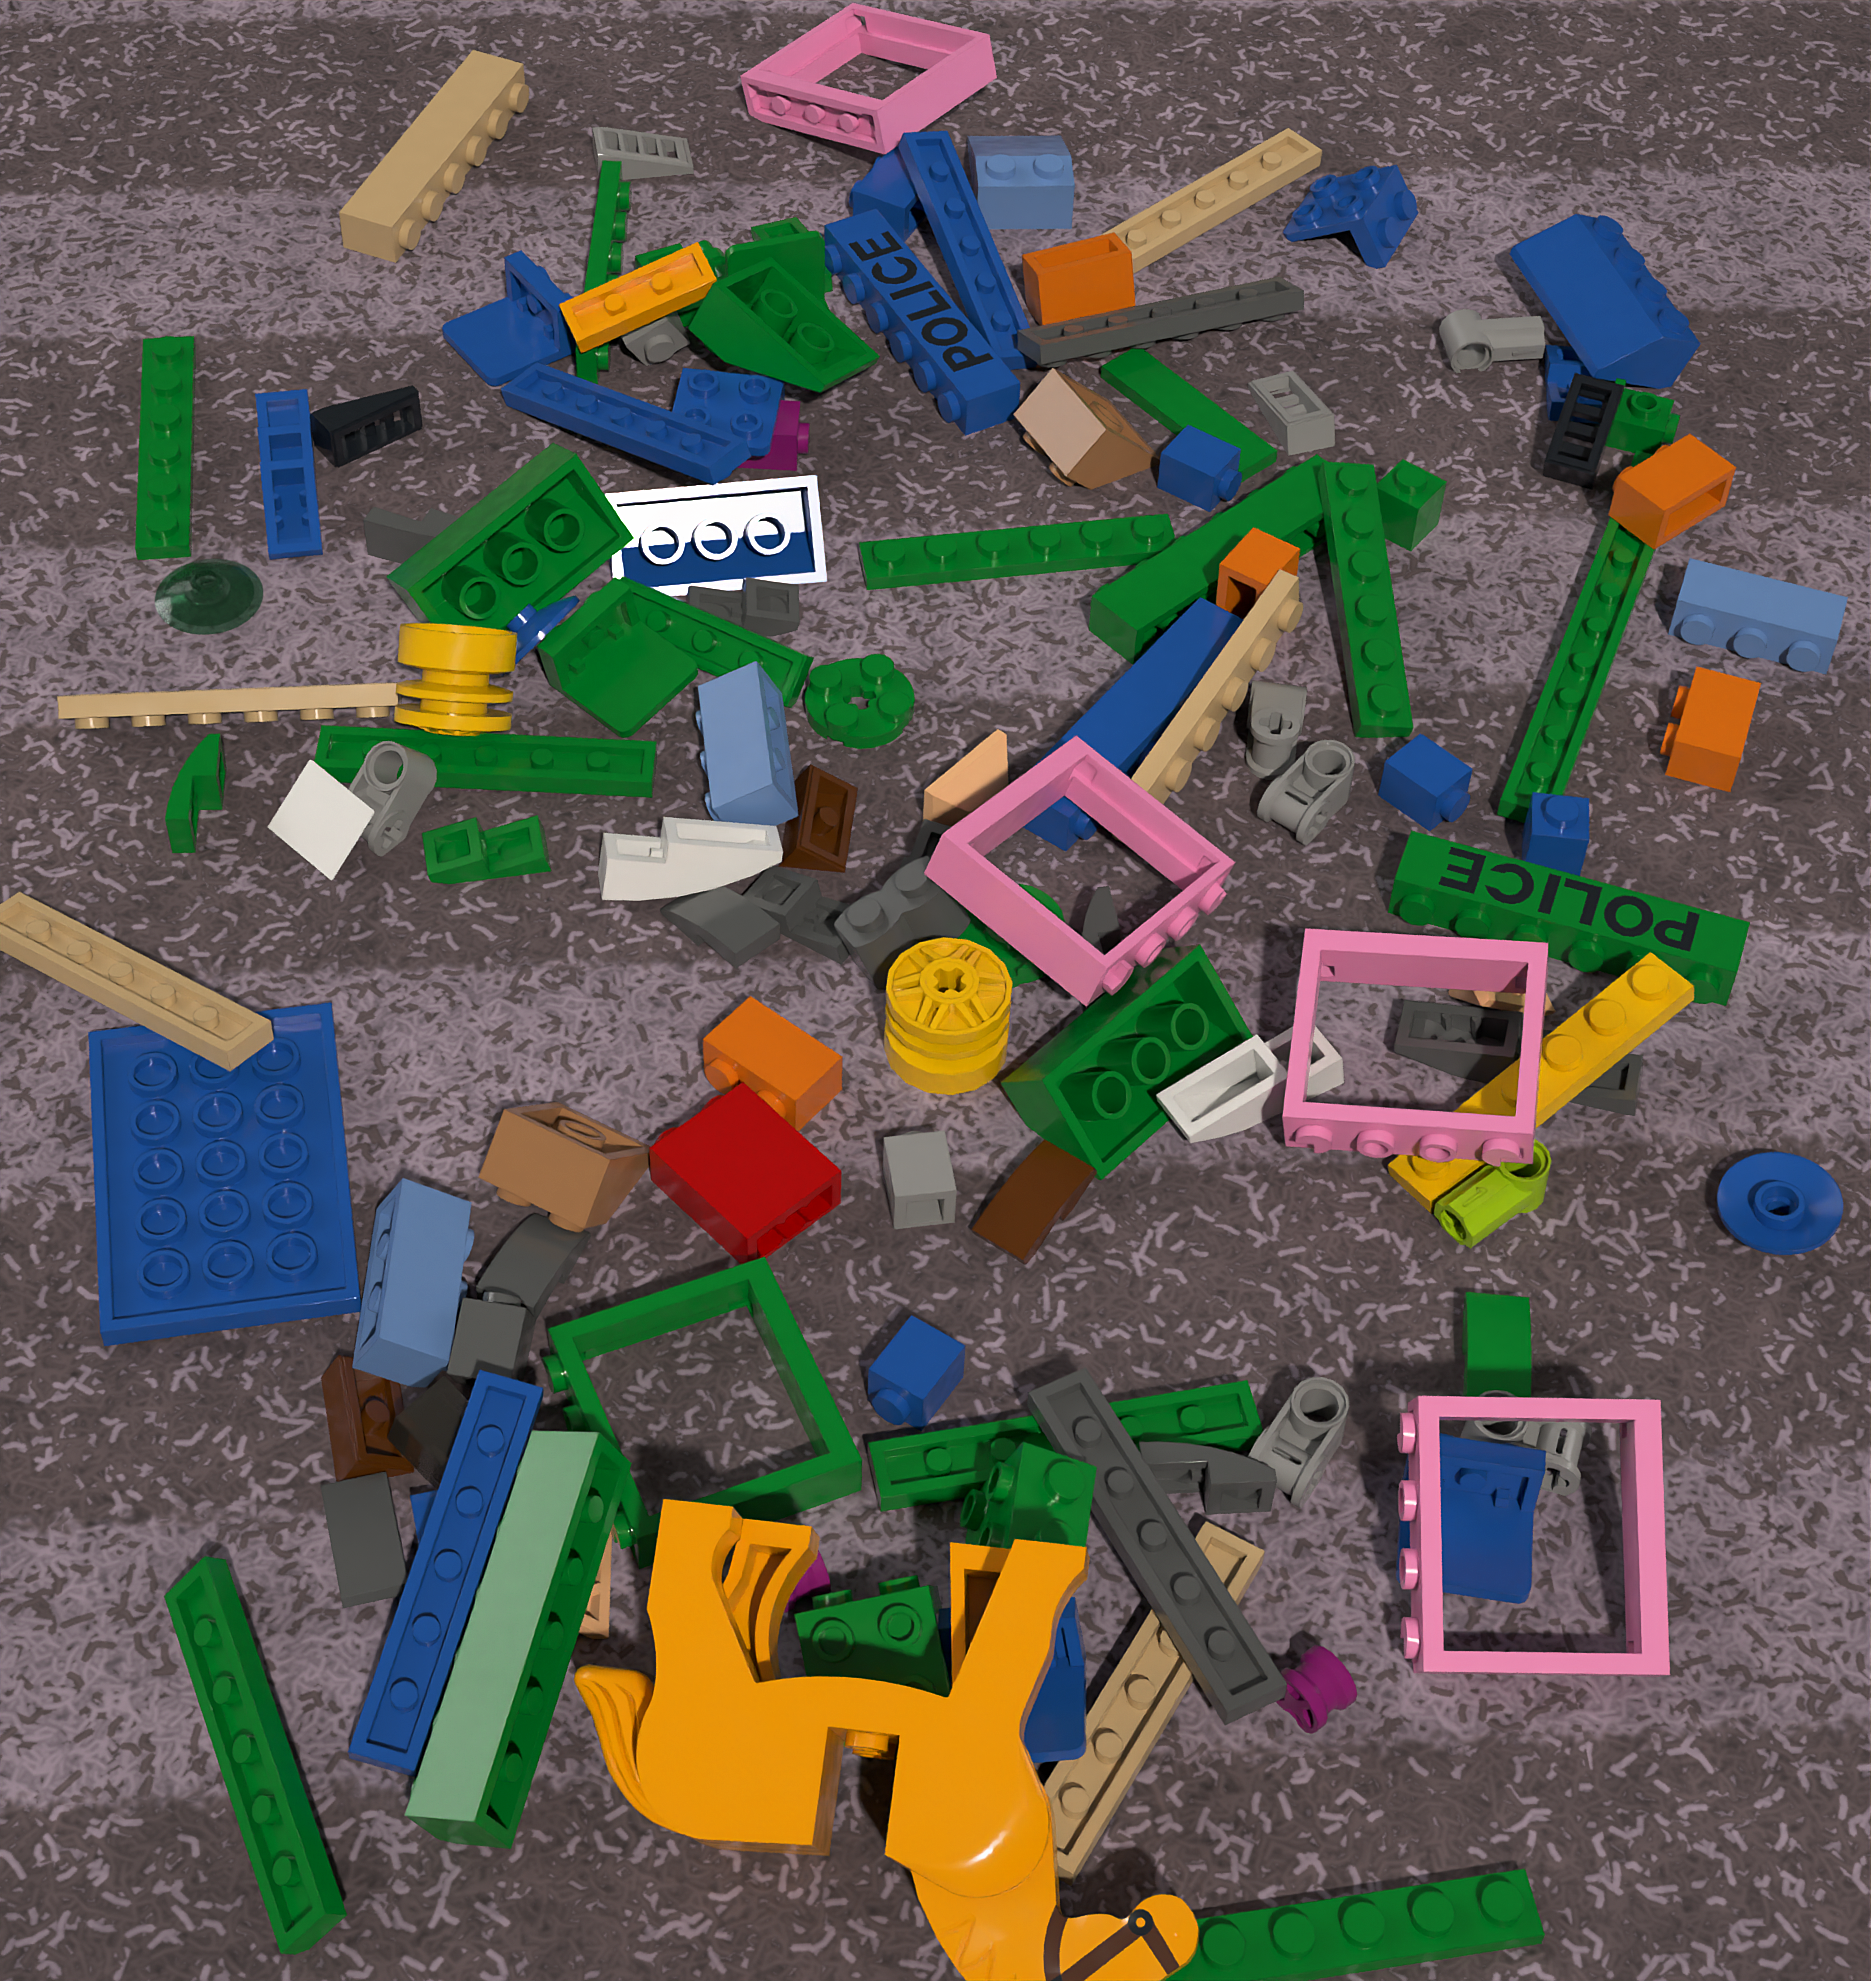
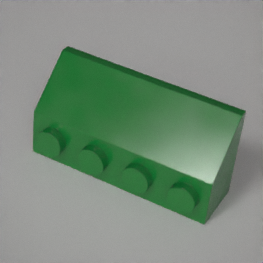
[386,443,634,631]
[1001,944,1253,1180]

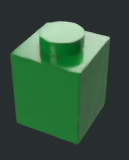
[1377,459,1447,552]

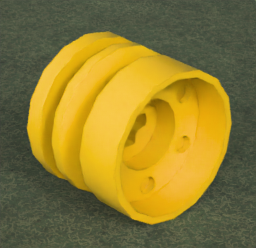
[394,623,517,736]
[884,937,1013,1095]

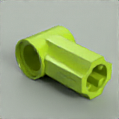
[1434,1139,1551,1248]

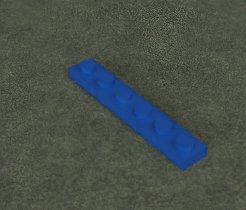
[898,131,1037,370]
[501,362,751,485]
[348,1370,543,1777]

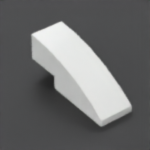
[598,817,783,901]
[1156,1026,1344,1143]

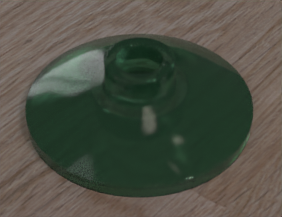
[155,558,263,635]

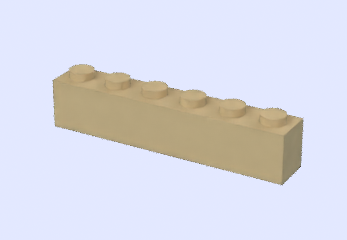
[339,50,529,263]

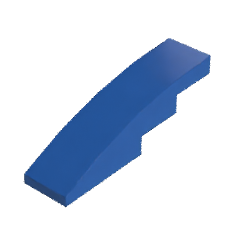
[255,389,323,560]

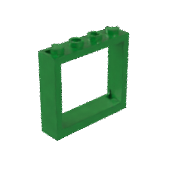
[541,1257,862,1569]

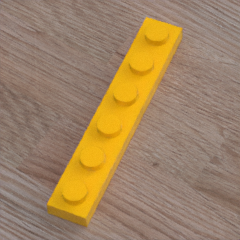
[1388,952,1694,1214]

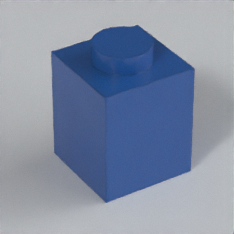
[1157,425,1242,512]
[1378,733,1473,831]
[1522,792,1589,876]
[868,1315,966,1431]

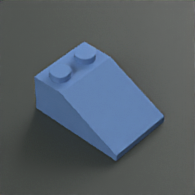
[967,135,1075,229]

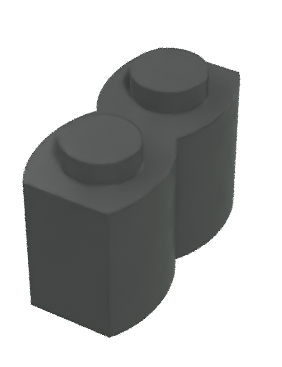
[834,856,971,989]

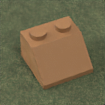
[1013,368,1160,490]
[478,1102,651,1232]

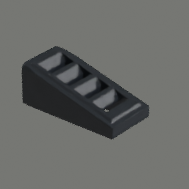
[1543,373,1625,490]
[310,385,423,468]

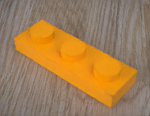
[559,242,717,354]

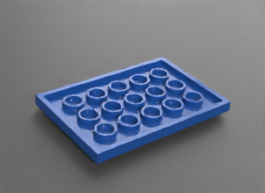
[88,1002,362,1346]

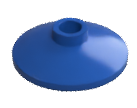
[500,595,580,676]
[1717,1152,1843,1255]

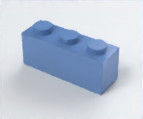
[1668,558,1848,674]
[695,661,799,826]
[352,1178,474,1388]

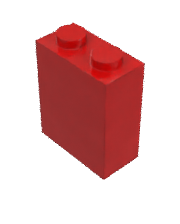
[649,1082,842,1264]

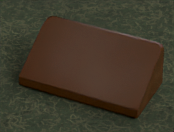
[778,764,858,873]
[321,1355,415,1482]

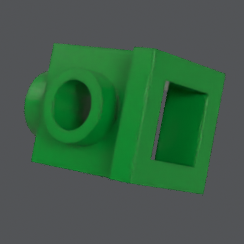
[1607,378,1681,455]

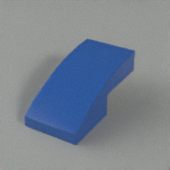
[1544,345,1602,424]

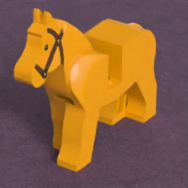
[574,1499,1199,1981]

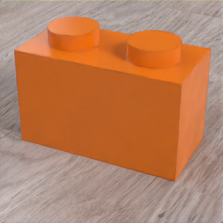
[1022,232,1136,326]
[1608,433,1736,550]
[1216,527,1300,620]
[1660,666,1761,792]
[703,996,843,1131]

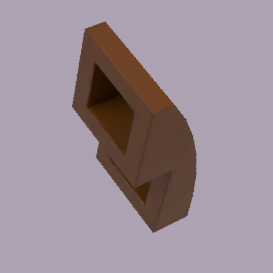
[971,1139,1097,1265]

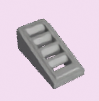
[592,127,694,181]
[1248,371,1335,456]

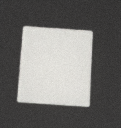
[268,760,375,881]

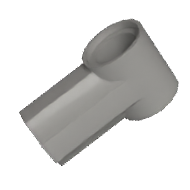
[1439,309,1545,373]

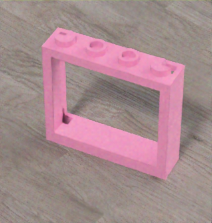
[740,3,997,154]
[924,736,1235,1006]
[1282,928,1548,1167]
[1397,1396,1670,1677]

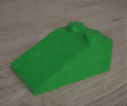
[688,257,880,393]

